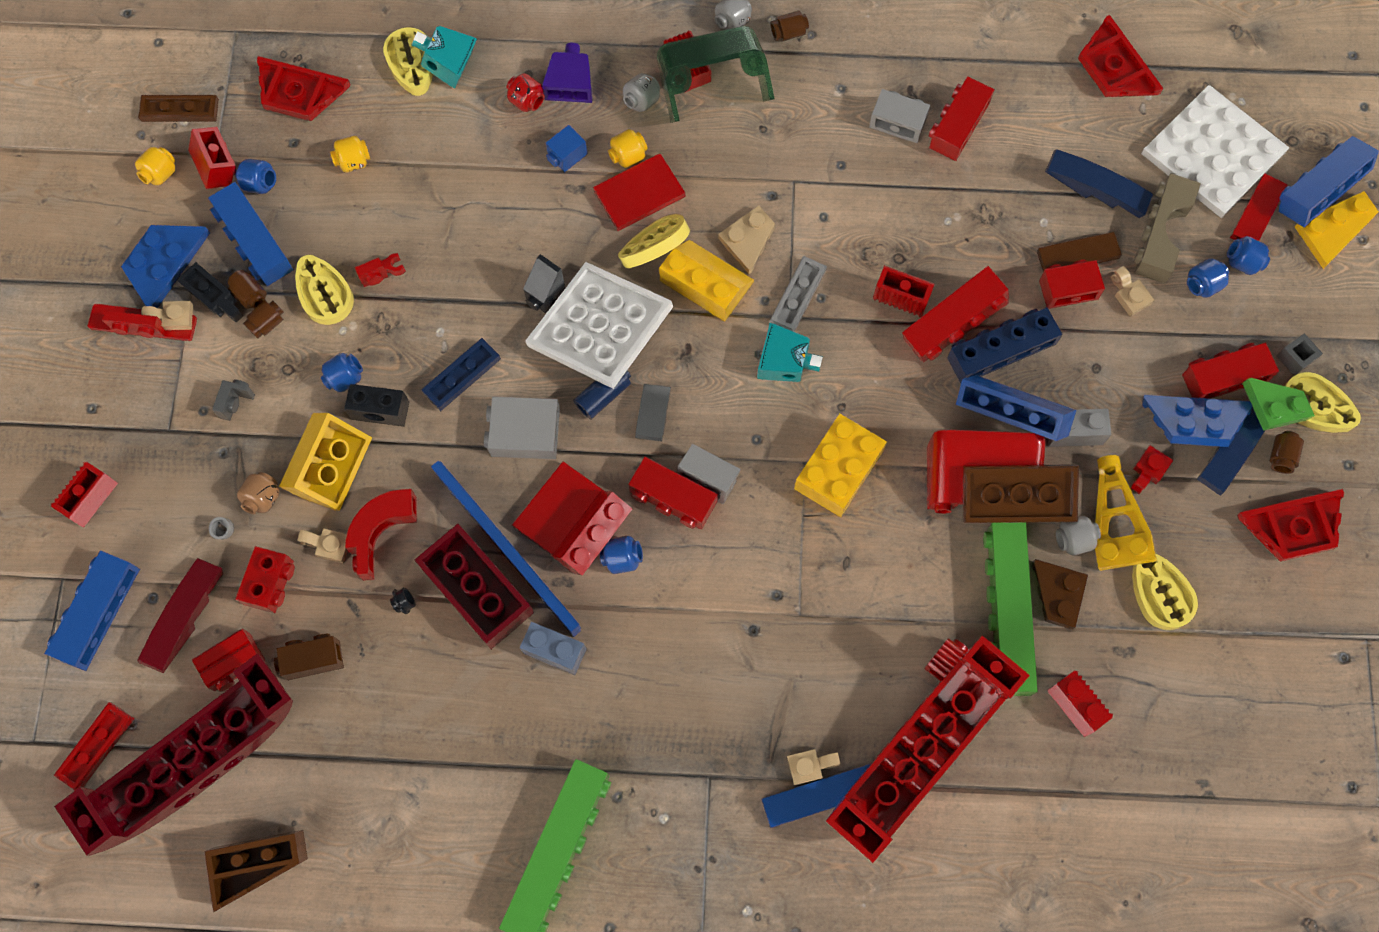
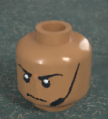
[237,472,280,515]

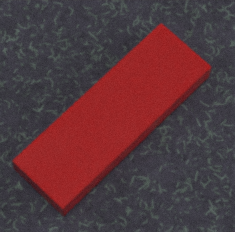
[1230,173,1288,241]
[54,702,135,790]

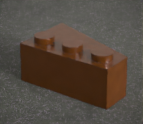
[204,830,308,913]

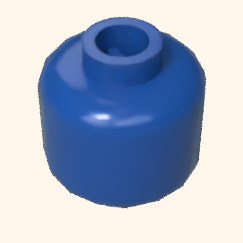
[236,159,276,194]
[1227,236,1270,275]
[1187,258,1229,298]
[321,353,363,392]
[599,536,643,574]

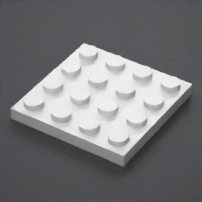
[1141,85,1289,218]
[525,262,673,389]

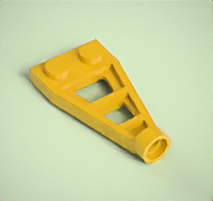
[1095,455,1157,571]

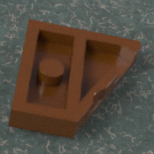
[1032,559,1088,630]

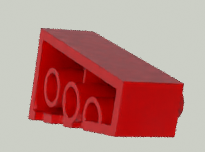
[902,266,1009,363]

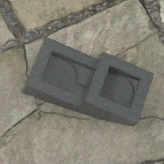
[635,384,671,442]

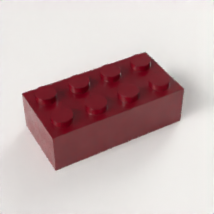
[414,524,534,650]

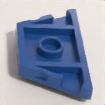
[121,225,210,308]
[1142,395,1253,447]

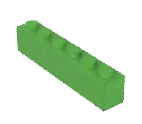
[983,523,1038,696]
[499,759,612,932]

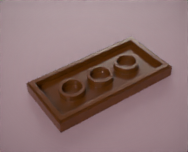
[963,464,1079,523]

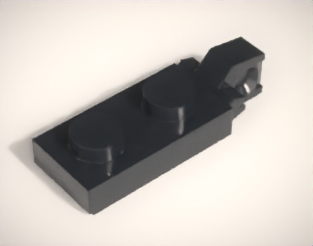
[177,262,244,323]

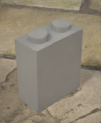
[484,397,560,459]

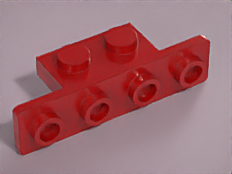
[87,304,197,341]

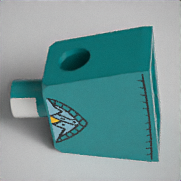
[412,26,477,88]
[757,323,823,382]

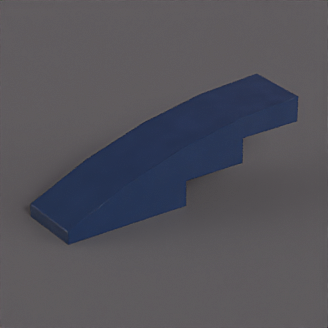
[1045,149,1153,218]
[1196,407,1265,496]

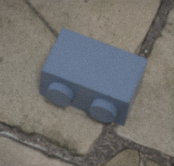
[520,622,587,675]

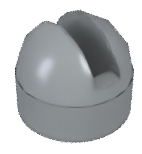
[209,517,234,540]

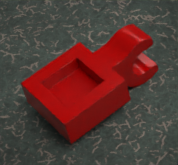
[354,253,406,287]
[1130,445,1173,494]

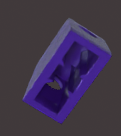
[542,42,593,103]

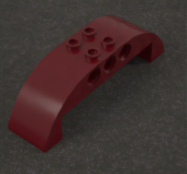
[54,653,293,856]

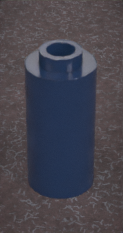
[573,370,631,420]

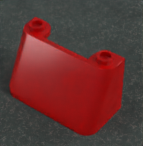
[927,430,1045,514]

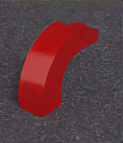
[345,489,417,581]

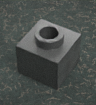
[1276,333,1323,376]

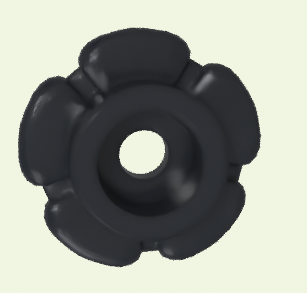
[390,587,416,614]

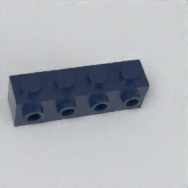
[947,307,1063,383]

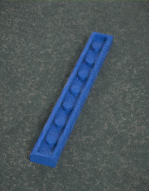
[431,461,581,637]

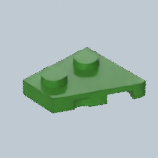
[1242,378,1315,431]

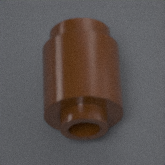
[770,10,809,42]
[228,270,267,309]
[243,300,284,339]
[1269,431,1304,474]

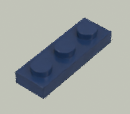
[421,338,501,412]

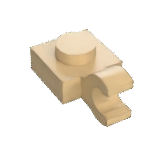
[1110,266,1154,317]
[141,301,193,330]
[297,528,348,564]
[787,749,841,786]

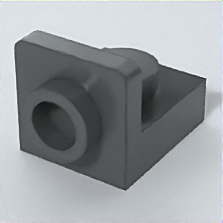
[212,379,255,421]

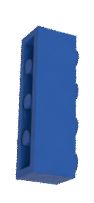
[1278,136,1379,227]
[208,182,294,286]
[955,375,1076,441]
[44,550,140,671]

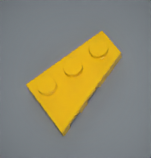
[1295,191,1379,269]

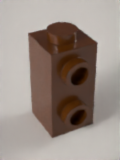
[274,633,344,681]

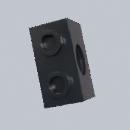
[344,384,410,427]

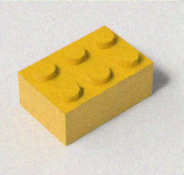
[794,413,887,518]

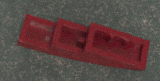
[137,558,223,673]

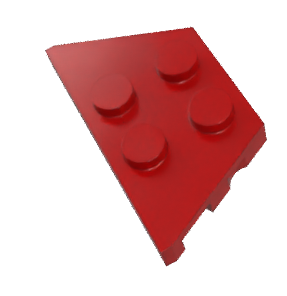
[1078,15,1163,97]
[257,56,351,121]
[1237,489,1344,562]

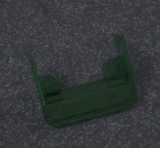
[656,26,775,123]

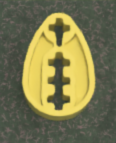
[383,27,433,96]
[618,214,690,268]
[295,255,354,325]
[1284,372,1361,433]
[1132,554,1198,630]

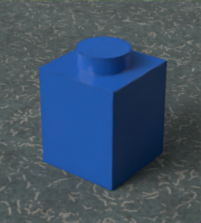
[546,125,588,173]

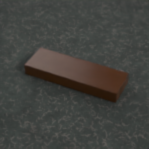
[138,95,219,122]
[1037,232,1122,272]

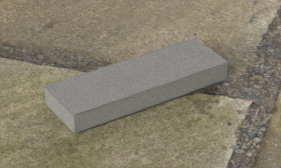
[769,256,827,332]

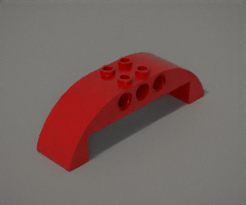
[826,636,1030,863]

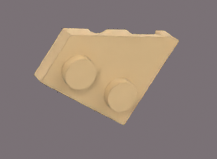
[718,206,775,274]

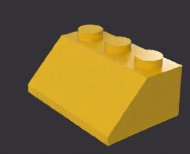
[659,240,754,322]
[279,413,372,511]

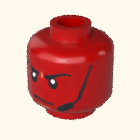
[506,73,545,112]

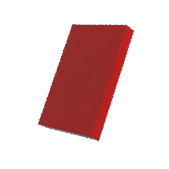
[593,153,686,231]
[512,461,604,555]

